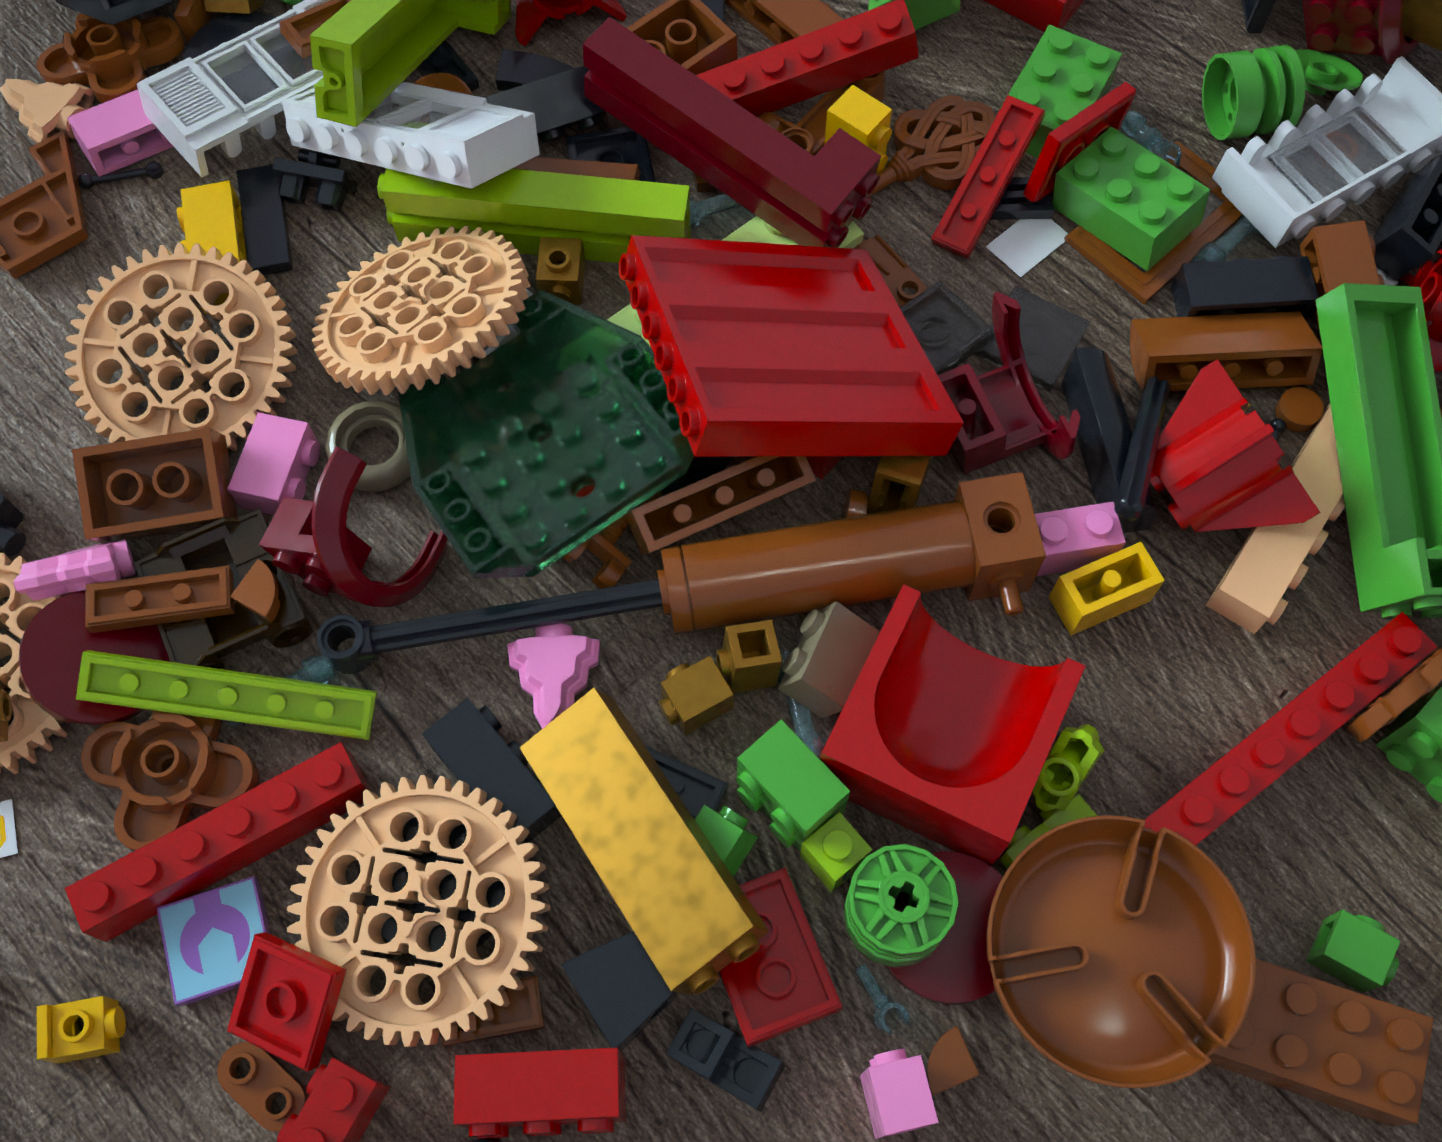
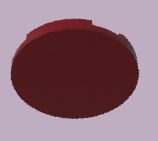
[19,590,171,725]
[885,851,1003,1005]

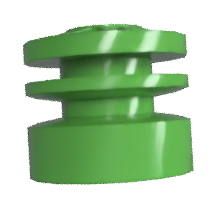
[1202,45,1305,140]
[843,844,959,967]

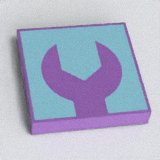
[157,876,271,1007]

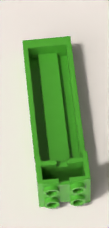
[1316,283,1442,619]

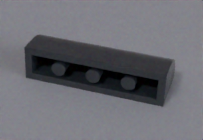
[1061,347,1157,533]

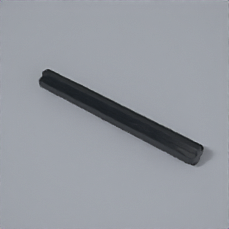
[1114,376,1170,521]

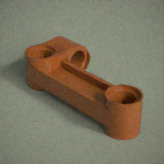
[758,70,886,156]

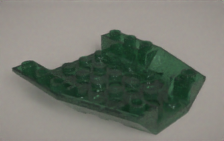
[397,289,694,578]

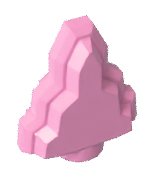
[13,539,136,601]
[507,623,600,729]

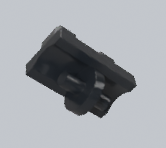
[272,149,358,212]

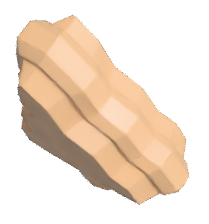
[0,79,95,143]

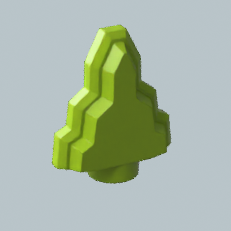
[1032,724,1105,812]

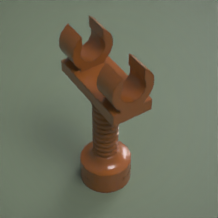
[557,473,662,589]

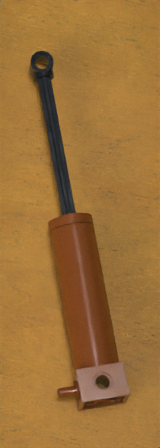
[316,472,1046,674]

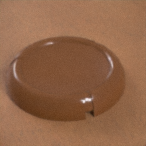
[986,815,1256,1088]

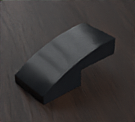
[495,49,574,91]
[666,1008,786,1112]

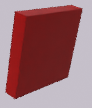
[227,932,346,1072]

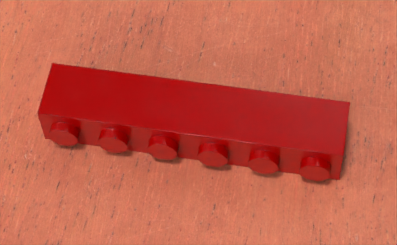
[696,0,919,117]
[64,742,371,942]

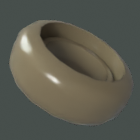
[325,400,423,492]

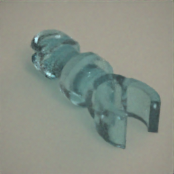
[1122,111,1182,165]

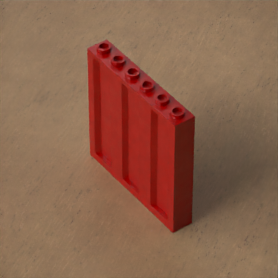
[619,235,964,457]

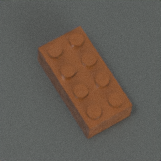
[1209,959,1434,1127]

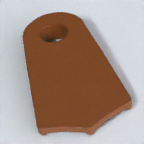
[853,234,928,310]

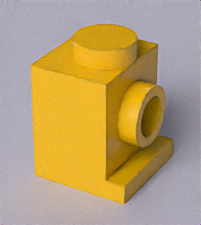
[37,996,126,1064]

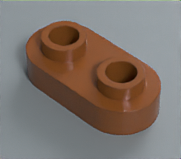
[217,1042,310,1132]

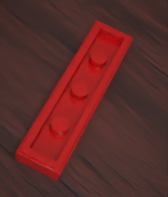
[931,95,1045,259]

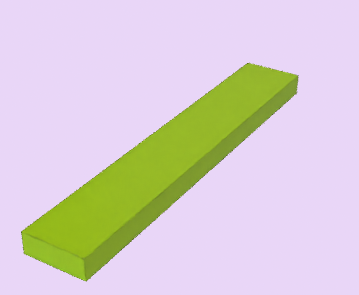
[76,650,378,740]

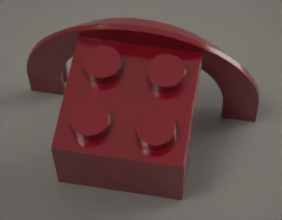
[1302,0,1419,65]
[938,292,1081,474]
[258,447,449,608]

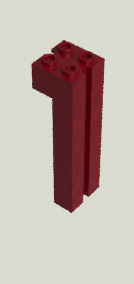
[583,17,881,248]

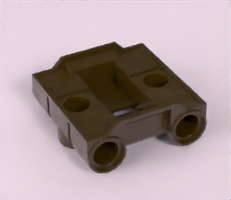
[134,508,312,670]

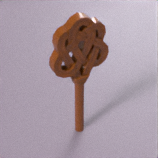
[870,95,996,197]
[1346,648,1442,743]

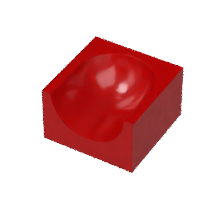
[820,584,1086,866]

